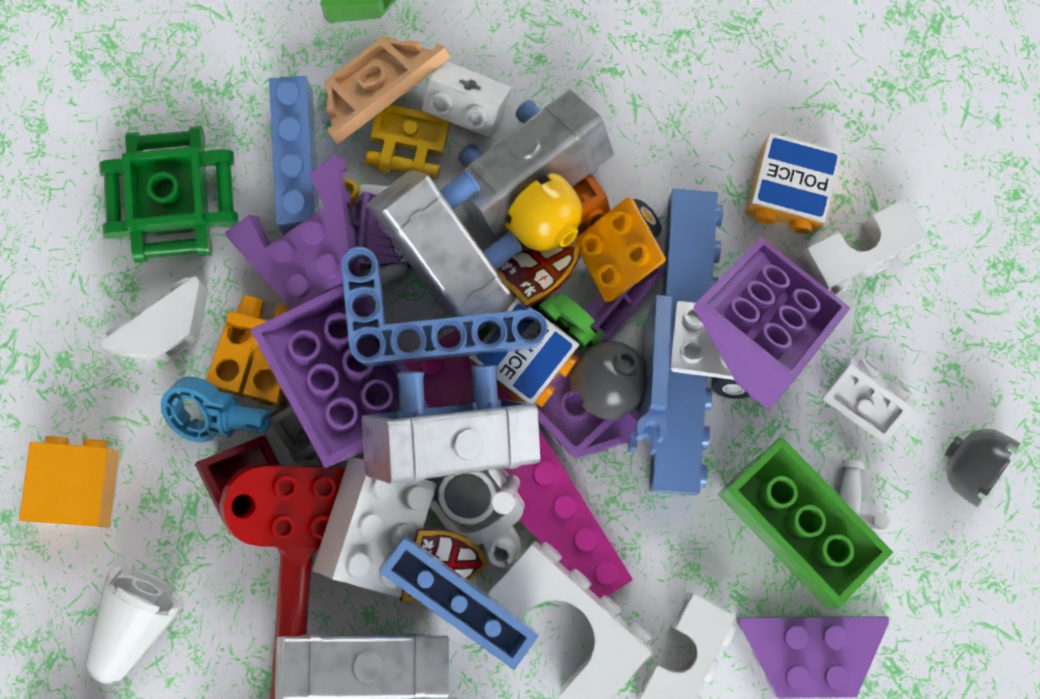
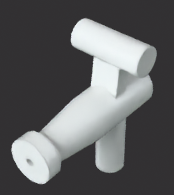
[839,460,890,533]

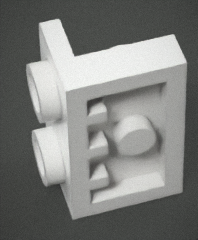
[823,357,915,444]

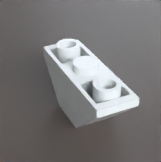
[99,275,208,362]

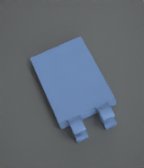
[628,295,672,455]

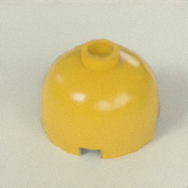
[505,174,583,251]

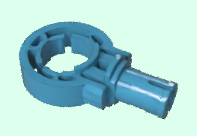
[161,377,271,442]

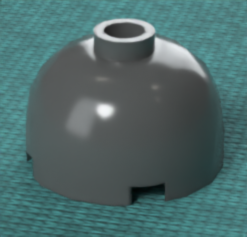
[570,341,646,420]
[945,428,1021,508]

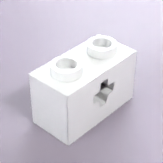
[421,61,512,138]

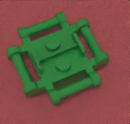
[99,126,239,263]

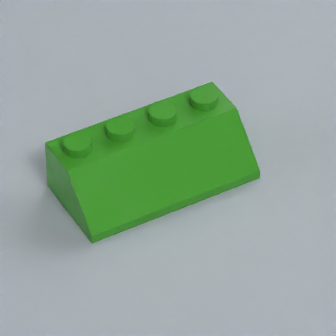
[717,437,894,608]

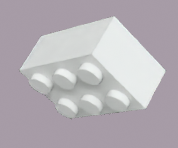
[312,457,437,598]

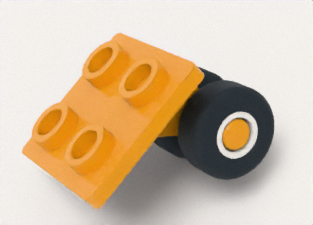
[574,198,666,302]

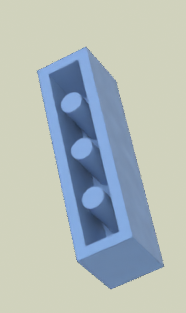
[269,76,320,235]
[379,534,539,670]

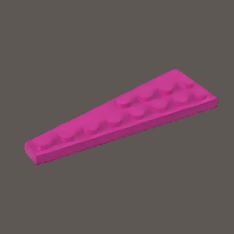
[405,330,633,599]

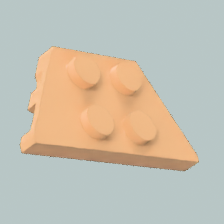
[325,37,450,145]

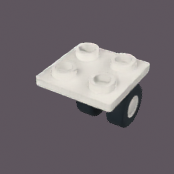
[670,301,750,399]

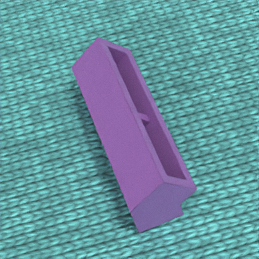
[585,265,665,342]

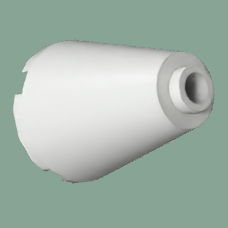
[86,567,183,684]

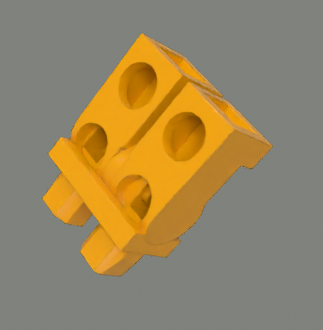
[206,295,291,407]

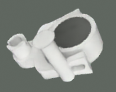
[430,468,525,567]

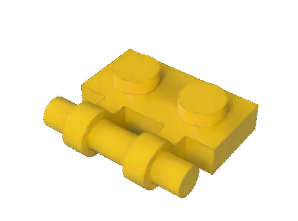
[365,104,451,180]

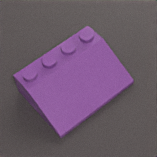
[693,237,850,410]
[250,284,430,468]

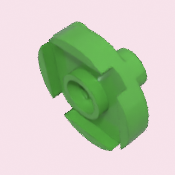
[536,293,604,351]

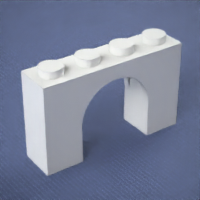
[487,540,652,699]

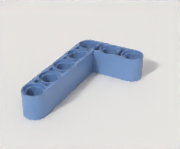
[341,247,548,366]

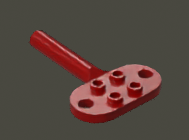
[219,465,345,699]

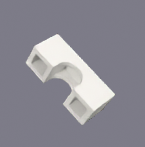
[799,198,927,295]
[635,592,736,699]

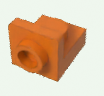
[572,175,610,235]

